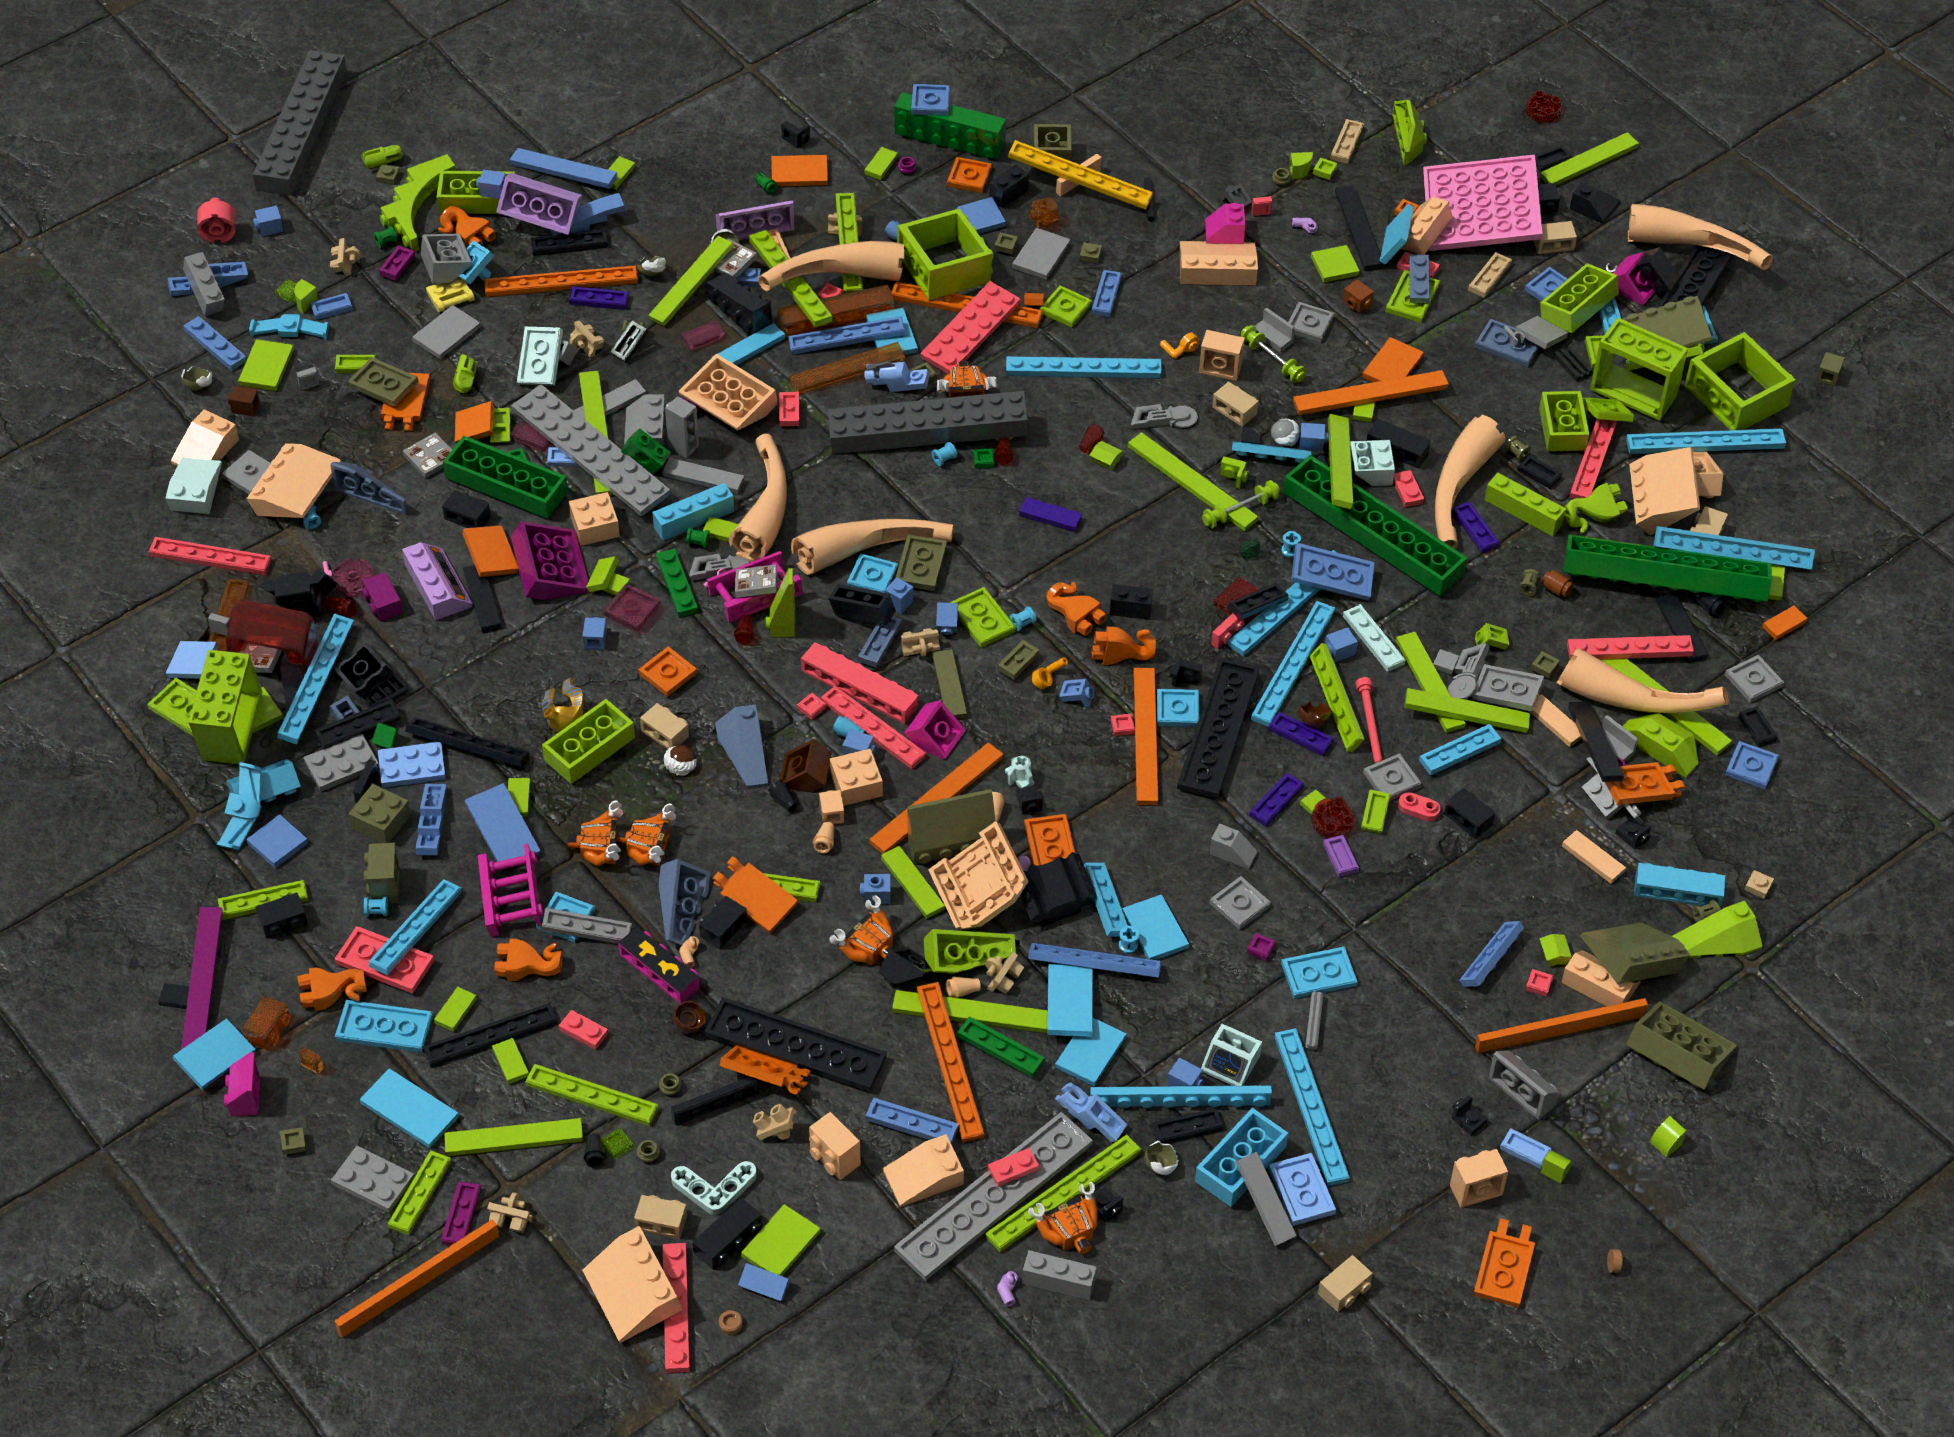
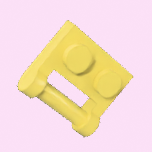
[426,277,475,313]

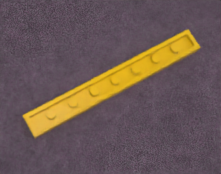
[1008,140,1153,210]

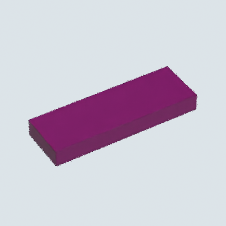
[441,1181,481,1246]

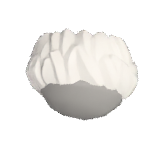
[1271,419,1300,447]

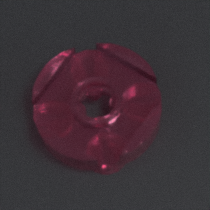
[333,558,374,597]

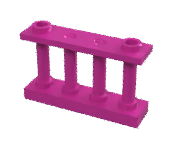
[707,551,803,623]
[478,844,544,937]

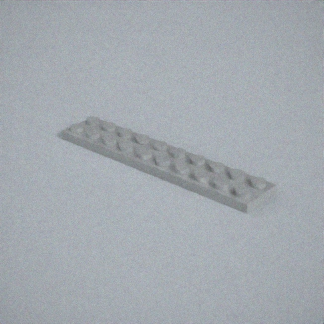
[511,385,671,517]
[894,1112,1093,1281]

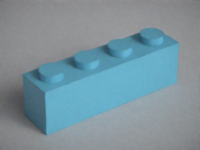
[653,483,734,541]
[1634,863,1725,908]

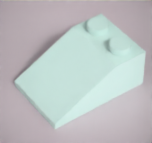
[166,457,222,514]

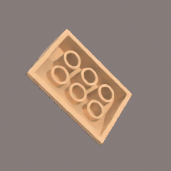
[1180,241,1258,286]
[678,354,778,430]
[246,443,342,518]
[1629,447,1700,536]
[583,1226,683,1343]

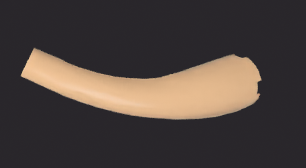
[1628,204,1773,270]
[758,241,904,291]
[1435,415,1505,549]
[729,434,787,562]
[791,519,954,575]
[1557,647,1729,713]

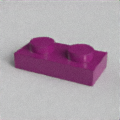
[379,246,415,281]

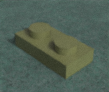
[998,640,1039,680]

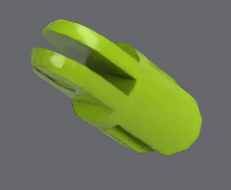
[362,145,403,169]
[453,354,478,393]

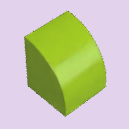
[1289,152,1313,179]
[294,279,318,314]
[1650,1116,1686,1157]
[1541,1150,1572,1183]

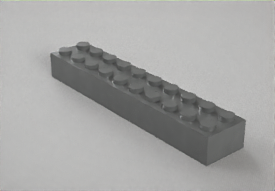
[253,50,347,196]
[828,391,1028,454]

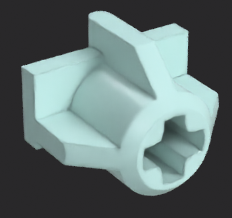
[1005,756,1034,788]

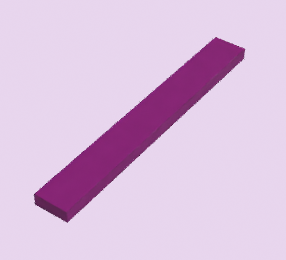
[181,907,223,1050]

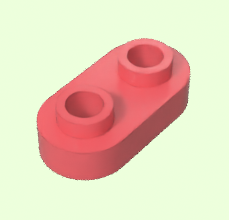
[1398,793,1440,821]

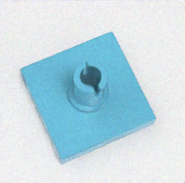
[458,240,495,284]

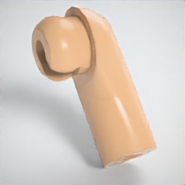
[679,936,700,968]

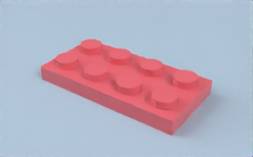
[335,926,434,994]

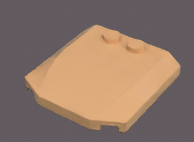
[928,821,1028,930]

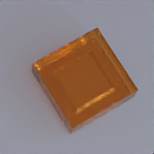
[298,1047,324,1074]

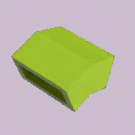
[1089,441,1122,471]
[1540,934,1572,967]

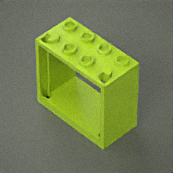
[897,208,994,300]
[1590,317,1688,421]
[1685,332,1795,430]
[188,650,263,764]

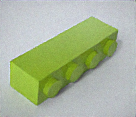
[1485,473,1566,536]

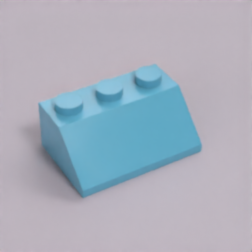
[226,759,301,803]

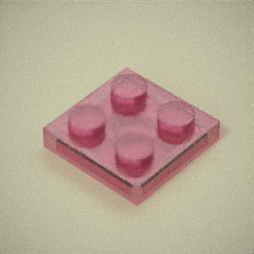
[603,583,661,631]

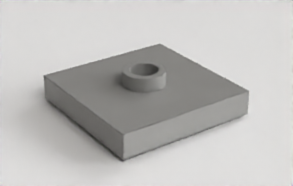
[222,450,271,494]

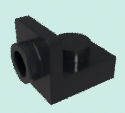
[781,121,810,148]
[1169,658,1203,686]
[1016,786,1043,814]
[1615,818,1652,849]
[1452,1095,1488,1136]
[1092,1187,1123,1222]

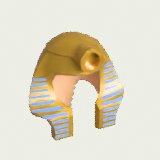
[542,678,584,732]

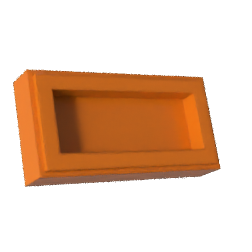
[1762,606,1808,640]

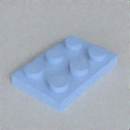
[378,742,446,788]
[1268,1153,1336,1226]

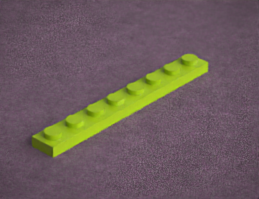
[749,230,832,327]

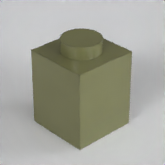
[1816,352,1845,386]

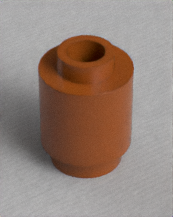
[1542,570,1574,597]

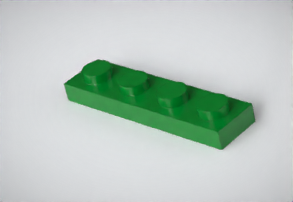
[656,548,698,618]
[957,1016,1045,1078]

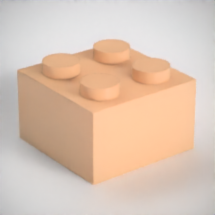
[1199,330,1244,381]
[569,492,620,546]
[830,749,883,806]
[809,1112,861,1180]
[1450,1149,1508,1208]

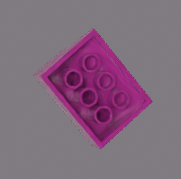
[511,521,589,600]

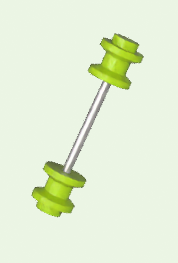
[1241,325,1306,383]
[1202,480,1280,528]

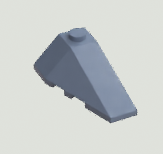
[330,462,408,515]
[715,704,768,788]
[659,859,710,946]

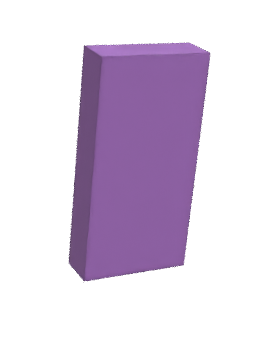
[1323,835,1359,877]

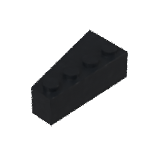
[706,272,772,335]

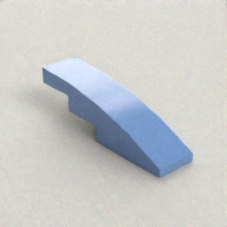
[550,193,625,236]
[168,262,248,296]
[416,784,447,855]

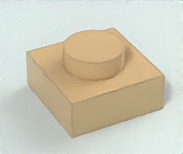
[1745,870,1774,899]

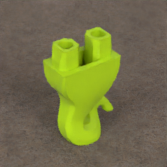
[1564,483,1628,534]

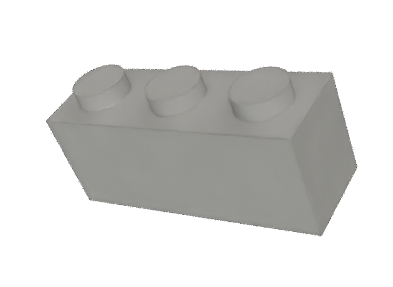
[183,252,225,316]
[665,396,699,458]
[1022,1250,1096,1300]

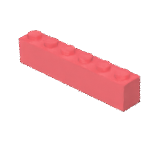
[801,642,919,724]

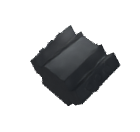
[260,570,338,619]
[334,642,409,708]
[1020,852,1097,925]

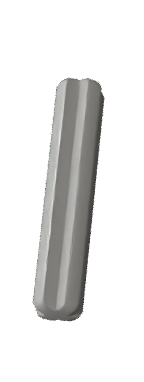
[1305,991,1323,1051]

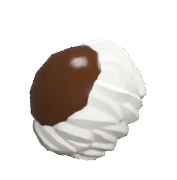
[664,745,697,776]

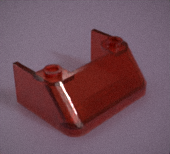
[226,599,319,675]

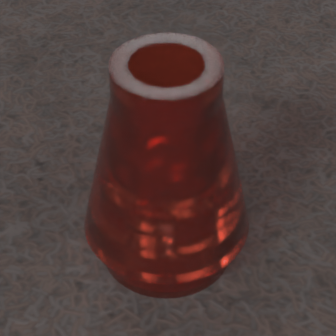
[1078,424,1105,454]
[994,438,1013,465]
[324,596,357,617]
[734,615,754,644]

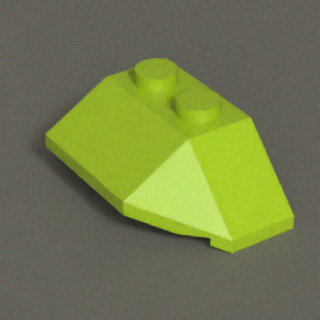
[1392,100,1427,165]
[1622,713,1698,778]

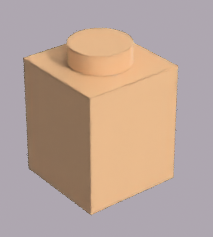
[819,790,844,824]

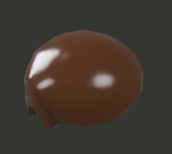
[1298,702,1332,728]
[673,1001,706,1034]

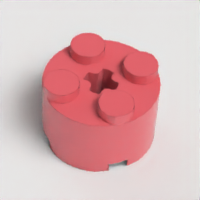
[197,198,236,243]

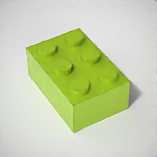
[1539,391,1589,451]

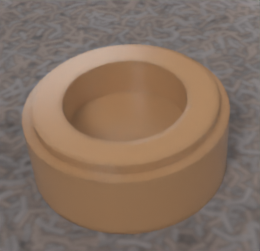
[1607,1249,1623,1273]
[719,1310,742,1335]

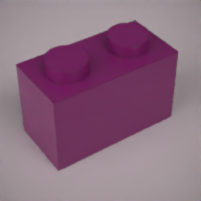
[361,572,403,621]

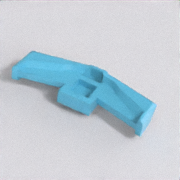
[249,314,329,340]
[217,762,261,850]

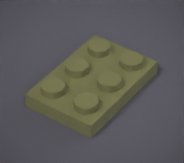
[348,357,419,407]
[896,534,947,591]

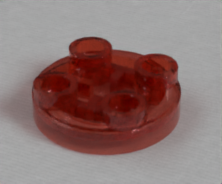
[1525,90,1562,123]
[1311,797,1355,839]

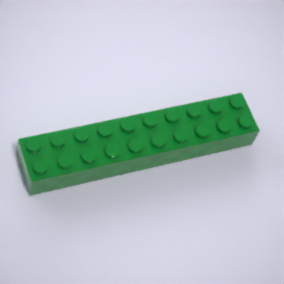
[1283,455,1467,596]
[1563,534,1772,602]

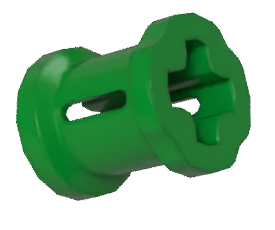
[373,226,398,248]
[686,527,710,548]

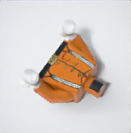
[937,361,997,398]
[568,801,623,866]
[617,804,677,866]
[830,895,893,965]
[1028,1182,1098,1255]

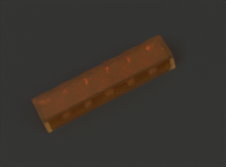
[777,285,894,337]

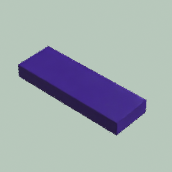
[569,287,629,310]
[1019,497,1082,532]
[1452,501,1500,553]
[1268,712,1334,756]
[1249,773,1304,827]

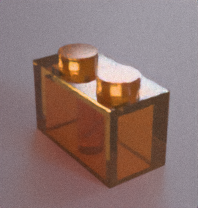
[242,996,291,1051]

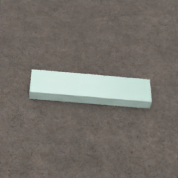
[1343,604,1405,672]

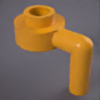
[1160,332,1199,359]
[1032,657,1068,690]

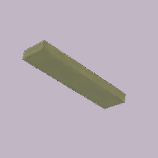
[932,649,967,719]

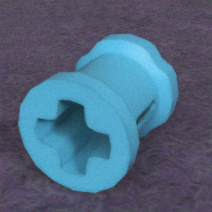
[931,442,957,466]
[303,504,321,530]
[1281,531,1301,558]
[1010,606,1037,631]
[364,897,388,917]
[1119,926,1139,954]

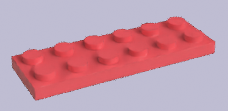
[920,281,1021,374]

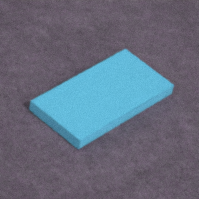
[1047,964,1092,1037]
[335,1000,433,1053]
[360,1068,459,1148]

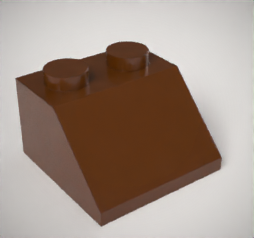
[779,739,832,792]

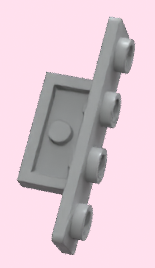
[1582,757,1643,824]

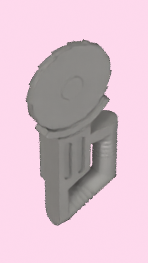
[1131,404,1198,429]
[689,554,750,580]
[1448,643,1489,699]

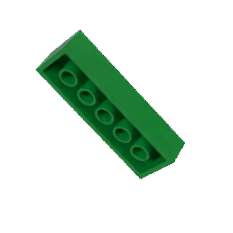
[894,92,1006,160]
[443,435,568,519]

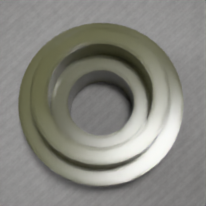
[1272,168,1291,185]
[659,1073,682,1095]
[637,1140,660,1162]

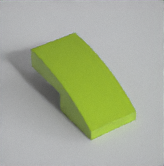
[490,408,511,443]

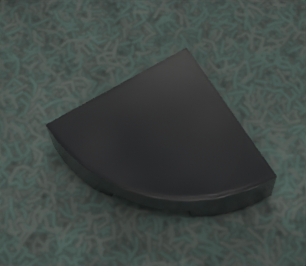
[1241,426,1260,445]

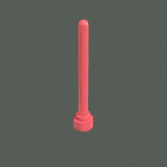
[1355,677,1382,763]

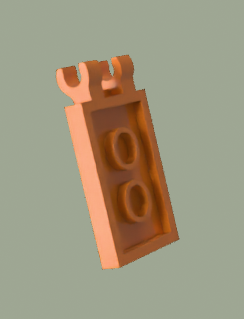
[381,373,430,431]
[1605,762,1686,805]
[713,856,798,934]
[719,1045,811,1094]
[1473,1218,1535,1308]

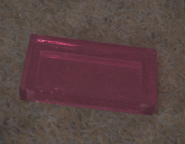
[681,321,725,351]
[510,421,551,452]

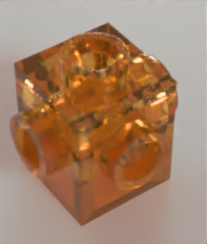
[1029,197,1059,227]

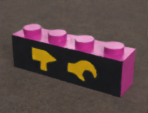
[618,927,700,1004]

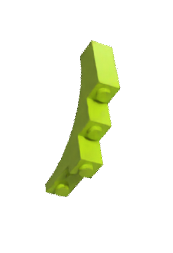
[380,154,456,252]

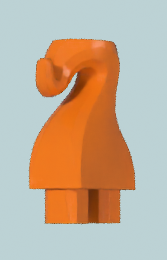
[438,206,496,248]
[1046,582,1106,636]
[1091,627,1156,665]
[494,938,563,982]
[297,968,367,1011]

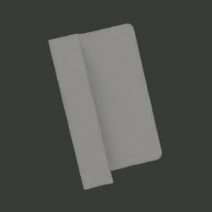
[1255,308,1295,353]
[1602,715,1638,762]

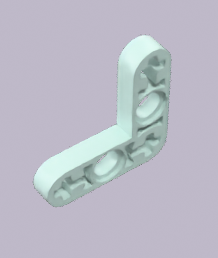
[671,1161,757,1215]

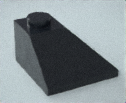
[1570,182,1620,224]
[878,947,939,985]

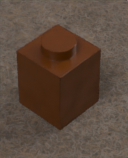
[228,386,260,416]

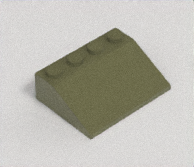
[1622,296,1712,348]
[907,789,996,865]
[1580,923,1691,984]
[1626,1001,1737,1090]

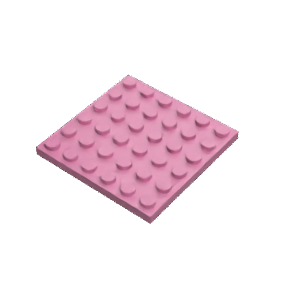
[1423,155,1543,251]

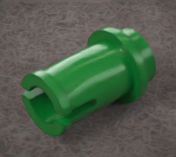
[755,172,777,193]

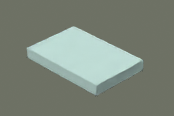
[517,327,563,386]

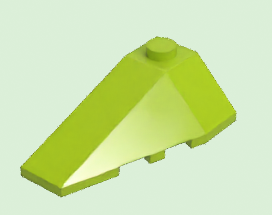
[766,568,795,637]
[1672,901,1763,958]
[924,929,1016,973]

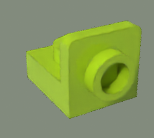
[1220,456,1248,489]
[1475,623,1509,650]

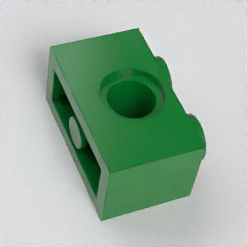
[621,428,671,475]

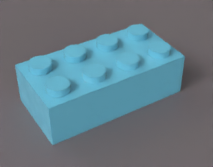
[1195,1108,1288,1207]

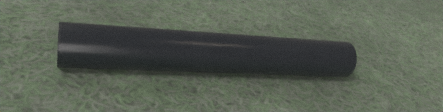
[1144,177,1155,222]

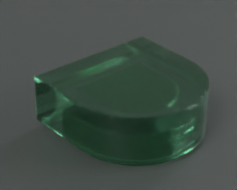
[1239,538,1260,559]

